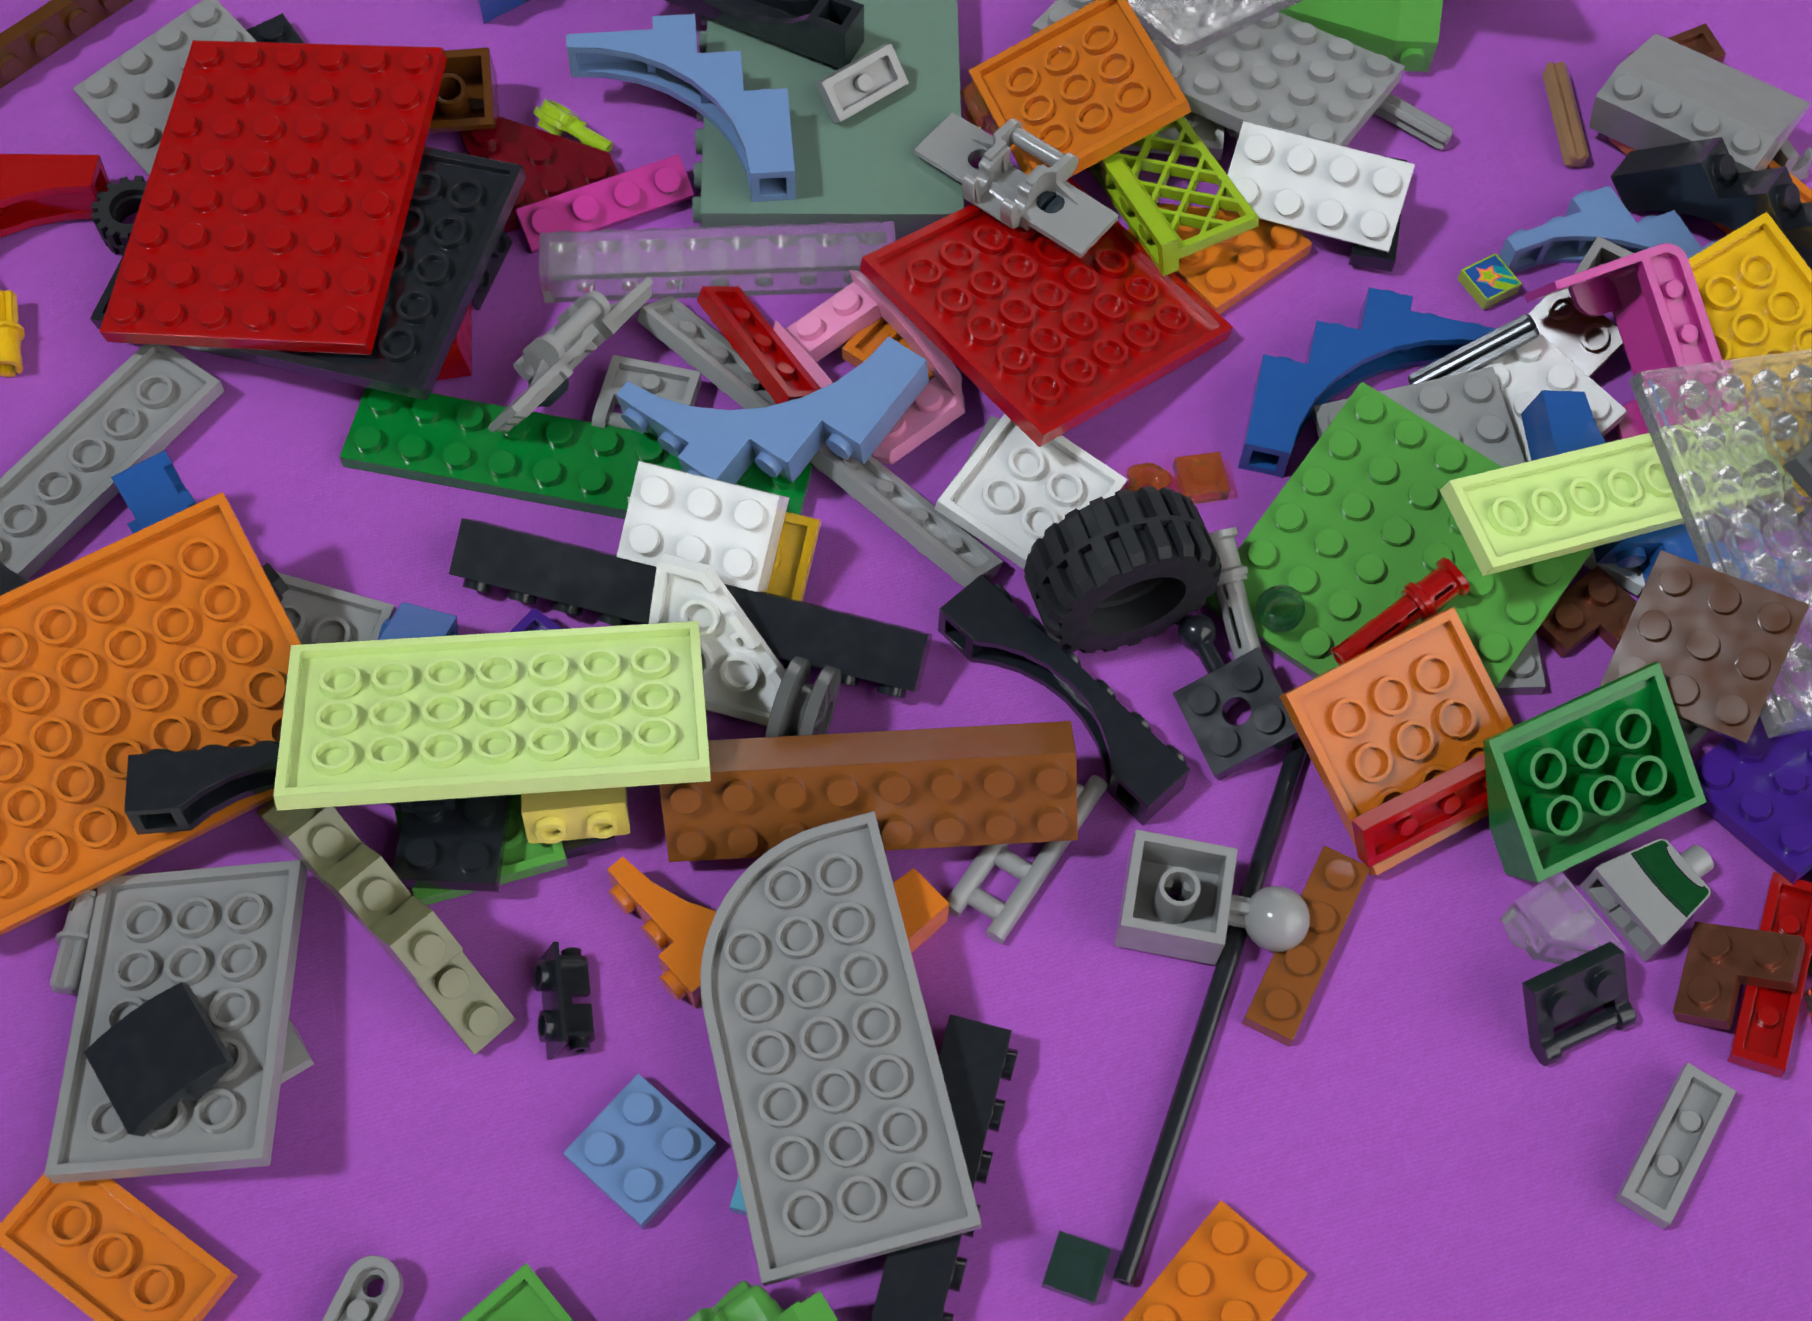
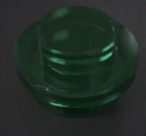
[1256,585,1305,633]

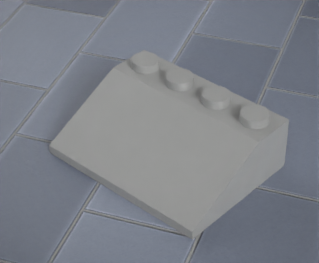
[1589,33,1811,173]

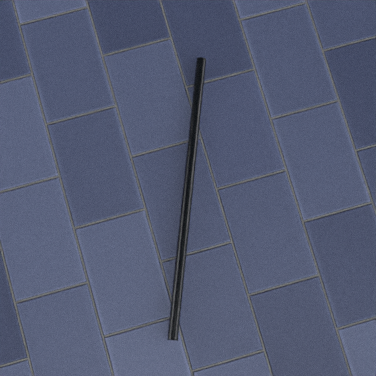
[1112,738,1307,1287]

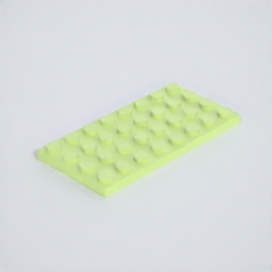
[273,621,711,811]

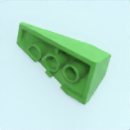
[1268,0,1443,72]

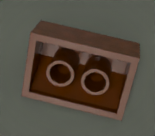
[428,47,499,133]

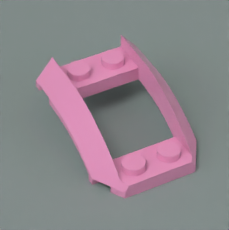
[773,270,965,465]

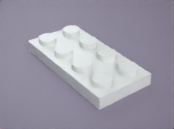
[1222,121,1415,253]

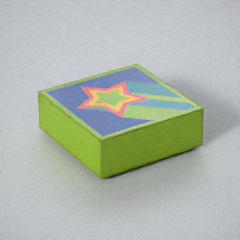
[1457,253,1522,310]

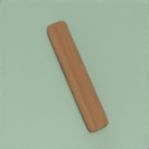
[1542,61,1589,168]

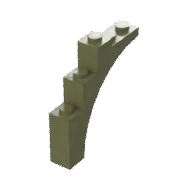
[256,799,516,1055]

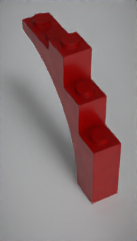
[0,154,110,238]

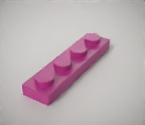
[515,154,695,254]

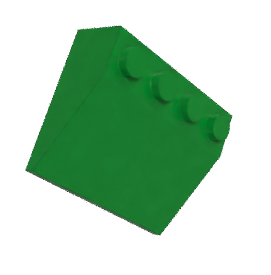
[1483,662,1706,883]

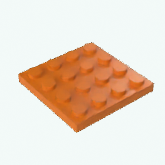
[968,0,1191,178]
[1279,607,1514,875]

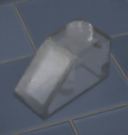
[1500,872,1629,965]

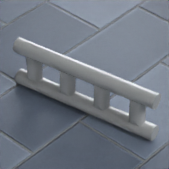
[946,775,1108,944]

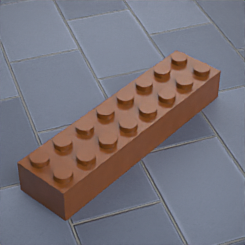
[659,721,1078,862]

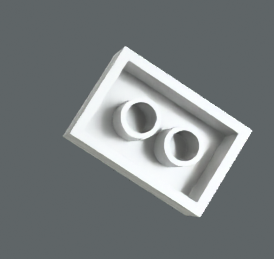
[616,461,789,592]

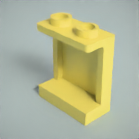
[521,787,630,844]

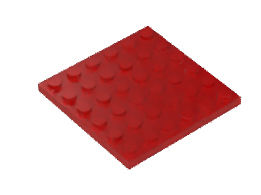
[859,178,1233,447]

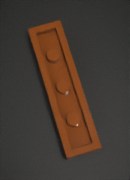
[1242,845,1371,1047]

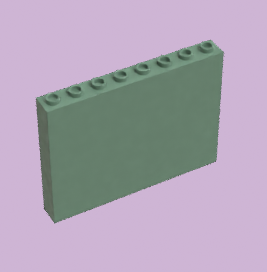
[693,0,964,242]

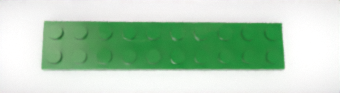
[340,387,813,519]

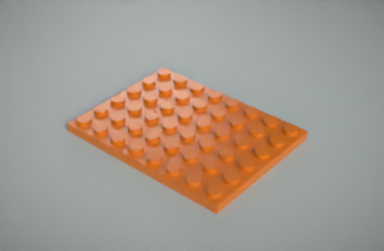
[0,492,302,936]

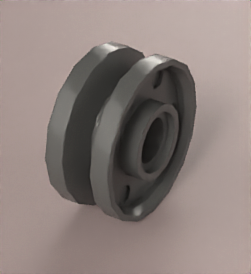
[765,656,841,737]

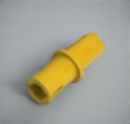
[0,290,25,377]

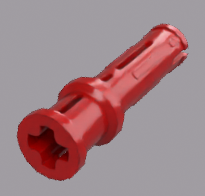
[1330,557,1470,665]

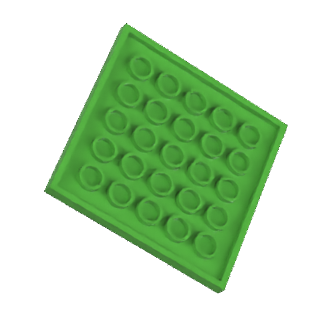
[1203,381,1595,689]

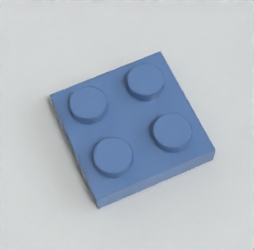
[563,1073,717,1229]

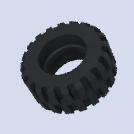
[1024,486,1222,653]

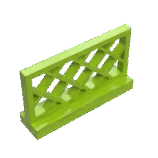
[1088,116,1258,276]

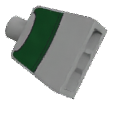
[1580,838,1714,962]

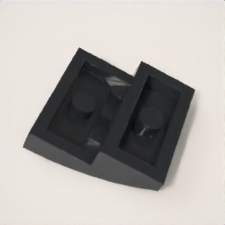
[84,982,235,1137]

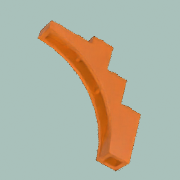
[607,856,950,1009]

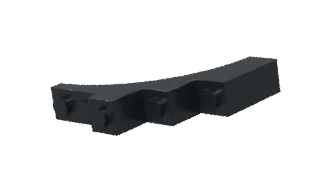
[1610,137,1812,270]

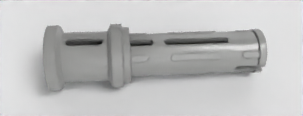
[1209,527,1261,660]

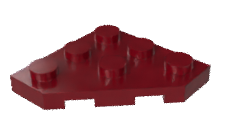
[459,116,619,233]

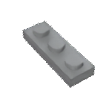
[1614,1062,1736,1229]

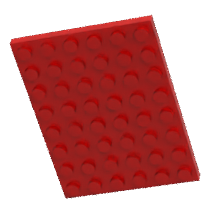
[99,40,447,355]

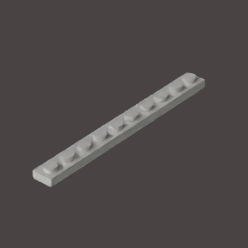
[637,295,1003,588]

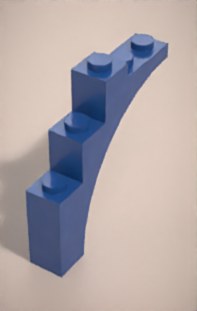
[1238,287,1496,478]
[1521,390,1801,595]

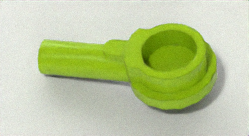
[533,98,613,153]

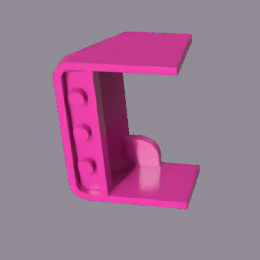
[1524,243,1734,440]

